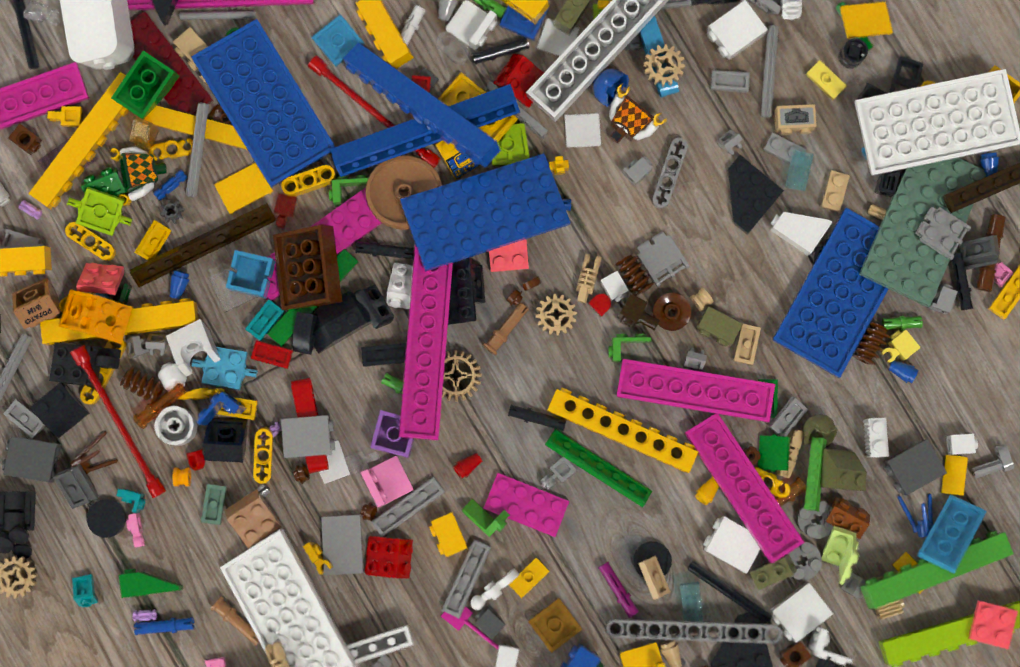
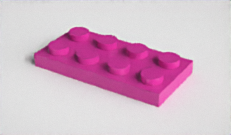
[483,473,569,537]

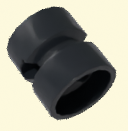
[839,38,868,69]

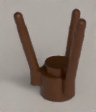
[71,431,118,474]

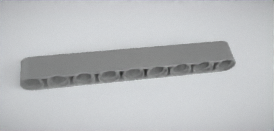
[606,618,782,643]

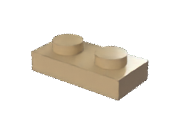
[820,170,850,213]
[734,324,761,365]
[639,556,670,600]

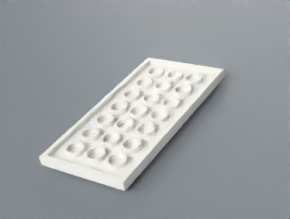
[854,69,1020,176]
[220,529,358,667]

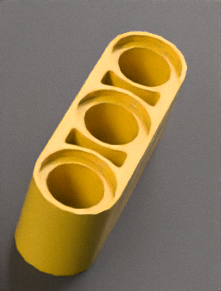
[281,165,336,198]

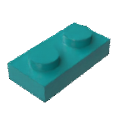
[245,299,285,341]

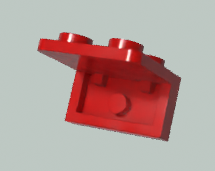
[365,536,413,579]

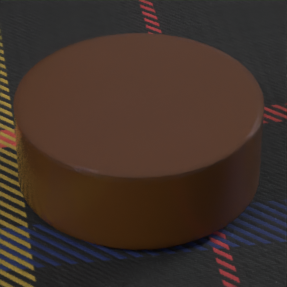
[522,276,541,291]

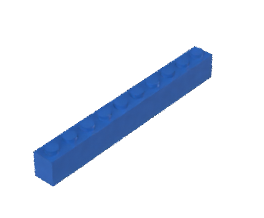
[343,42,500,167]
[331,84,520,177]

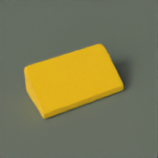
[941,455,968,496]

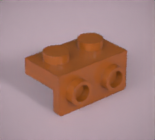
[826,497,870,539]

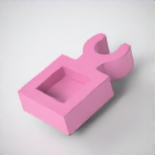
[126,513,145,548]

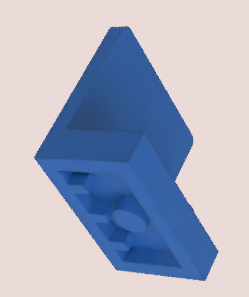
[197,392,246,426]

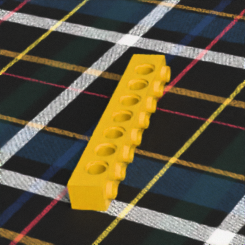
[547,387,698,473]

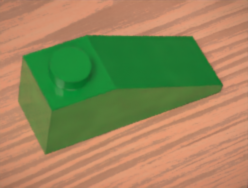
[119,568,183,598]

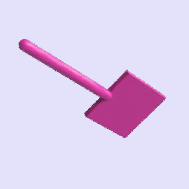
[441,606,499,650]

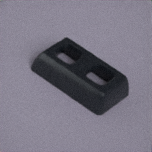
[889,56,923,93]
[354,285,394,329]

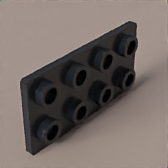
[448,257,485,325]

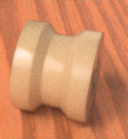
[690,288,714,312]

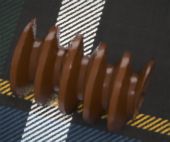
[615,255,654,296]
[852,322,890,365]
[120,366,164,404]

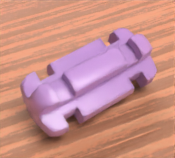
[19,200,43,219]
[260,422,282,442]
[133,609,157,621]

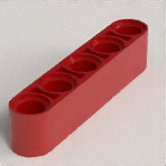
[291,377,329,473]

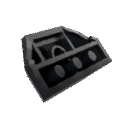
[313,291,385,354]

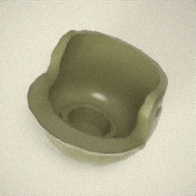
[803,414,837,447]

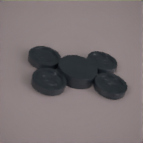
[0,528,32,559]

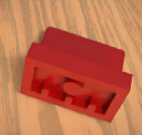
[494,53,544,108]

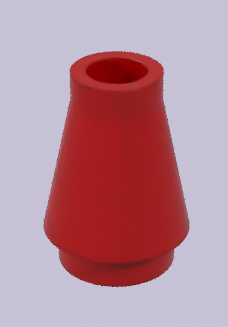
[453,453,483,479]

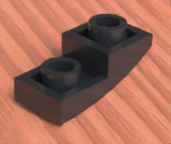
[293,312,317,355]

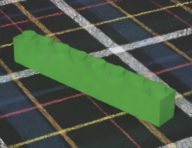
[860,530,1013,609]

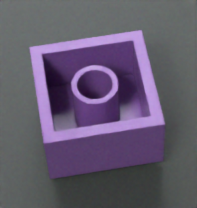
[370,410,414,458]

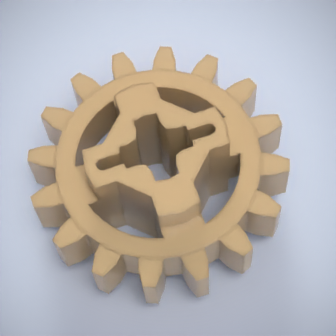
[643,44,685,87]
[536,294,577,336]
[0,555,38,599]

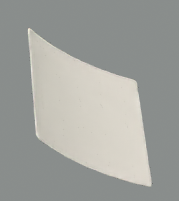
[537,18,579,56]
[565,113,601,147]

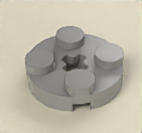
[796,501,834,539]
[789,542,822,580]

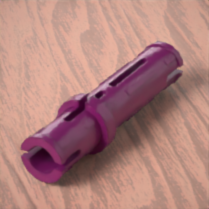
[598,562,639,618]

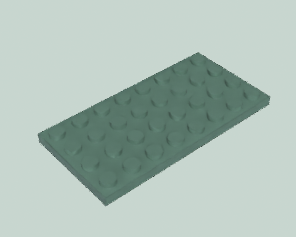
[859,158,986,307]

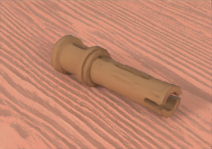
[482,302,529,356]
[210,596,259,646]

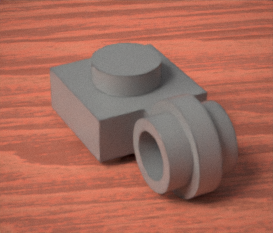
[540,457,577,490]

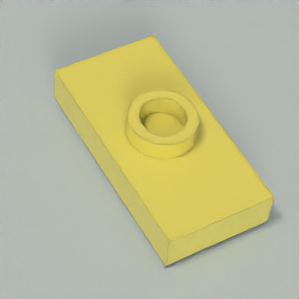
[806,60,847,100]

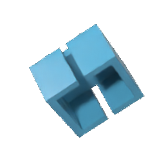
[226,250,276,299]

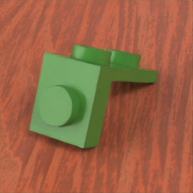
[329,175,369,206]
[608,334,651,362]
[462,499,509,537]

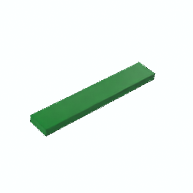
[267,249,359,347]
[545,429,652,508]

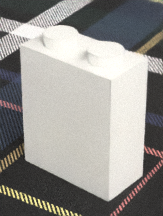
[707,0,768,60]
[703,516,761,574]
[770,582,833,643]

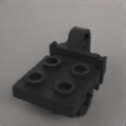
[49,343,121,386]
[0,491,36,531]

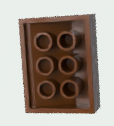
[273,225,342,310]

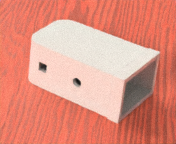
[60,0,134,70]

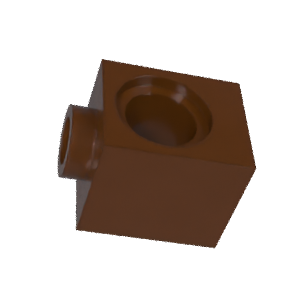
[8,123,42,155]
[779,641,812,667]

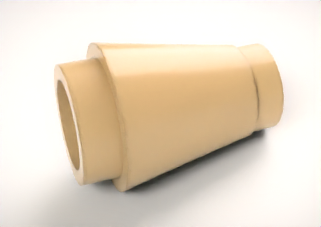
[660,640,682,667]

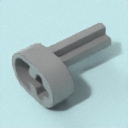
[972,444,1014,479]

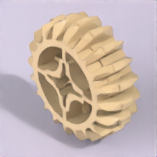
[442,350,482,402]

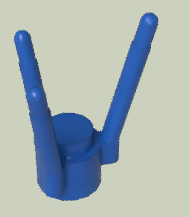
[898,494,934,537]

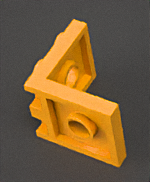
[59,290,133,344]

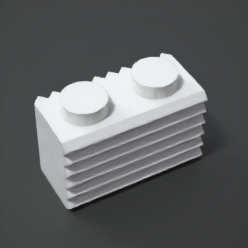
[863,418,889,458]

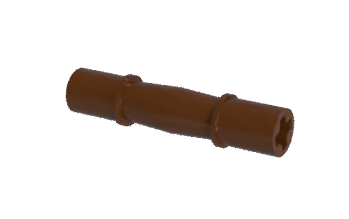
[976,214,1006,292]

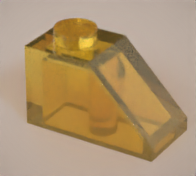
[129,116,159,151]

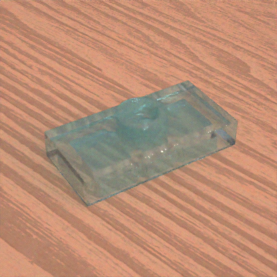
[680,582,703,621]

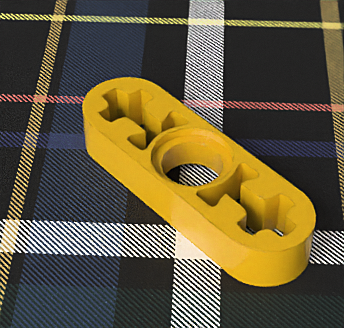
[65,222,116,261]
[253,427,273,484]

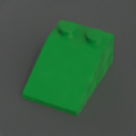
[111,51,179,119]

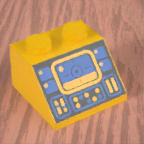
[435,140,481,181]

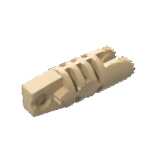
[576,253,602,304]
[777,429,804,478]
[265,641,290,667]

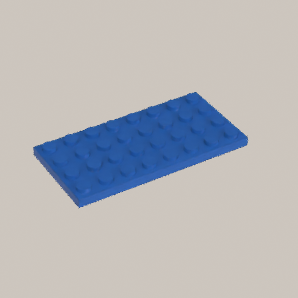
[191,19,335,188]
[400,153,571,272]
[772,208,888,378]

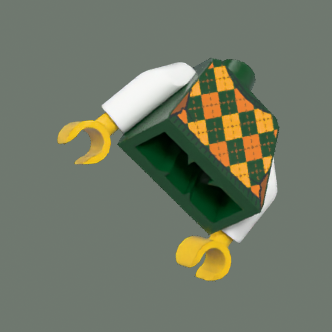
[110,146,167,206]

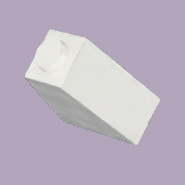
[770,212,832,256]

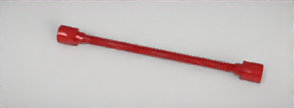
[307,55,441,168]
[70,345,166,498]

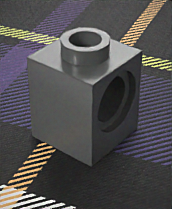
[475,608,505,639]

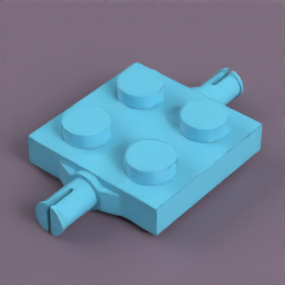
[192,347,258,390]

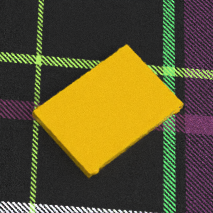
[840,2,893,39]
[214,163,274,214]

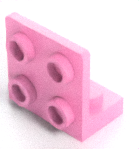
[360,456,413,507]

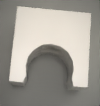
[166,319,221,377]

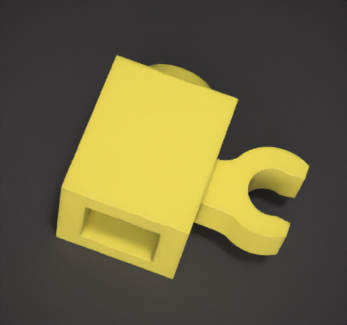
[880,330,921,363]

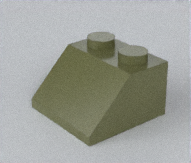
[820,449,867,491]

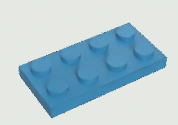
[918,494,987,573]

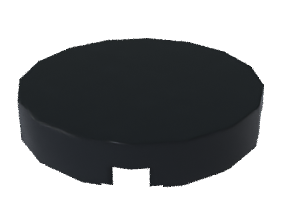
[87,499,126,538]
[633,541,672,578]

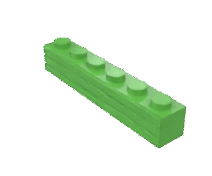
[804,437,827,512]

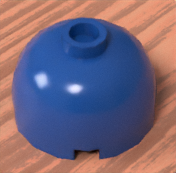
[593,69,629,107]

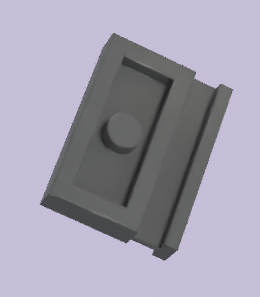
[960,235,1001,270]
[53,464,99,509]

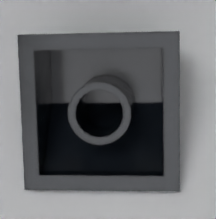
[30,383,90,438]
[203,418,248,463]

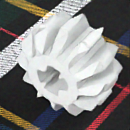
[781,0,802,20]

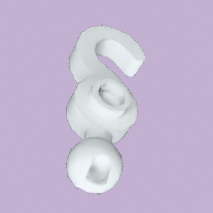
[471,568,519,610]

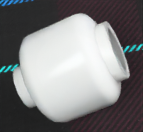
[158,362,187,392]

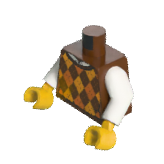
[609,83,667,144]

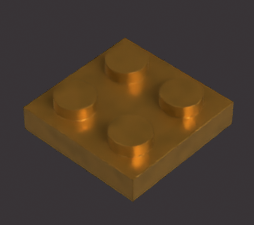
[528,598,583,653]

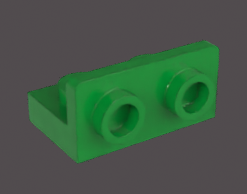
[81,167,125,196]

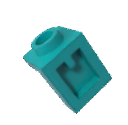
[116,488,146,513]
[72,574,98,607]

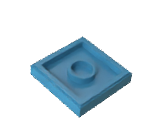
[311,14,365,67]

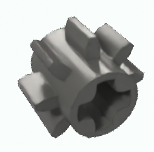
[160,200,185,224]

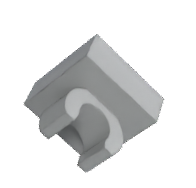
[716,130,743,155]
[145,334,168,356]
[126,336,149,359]
[683,347,707,372]
[841,572,866,598]

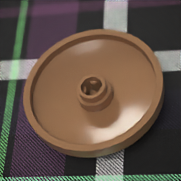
[366,156,442,230]

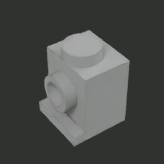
[622,156,653,187]
[927,284,958,315]

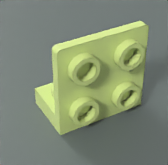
[821,526,859,585]

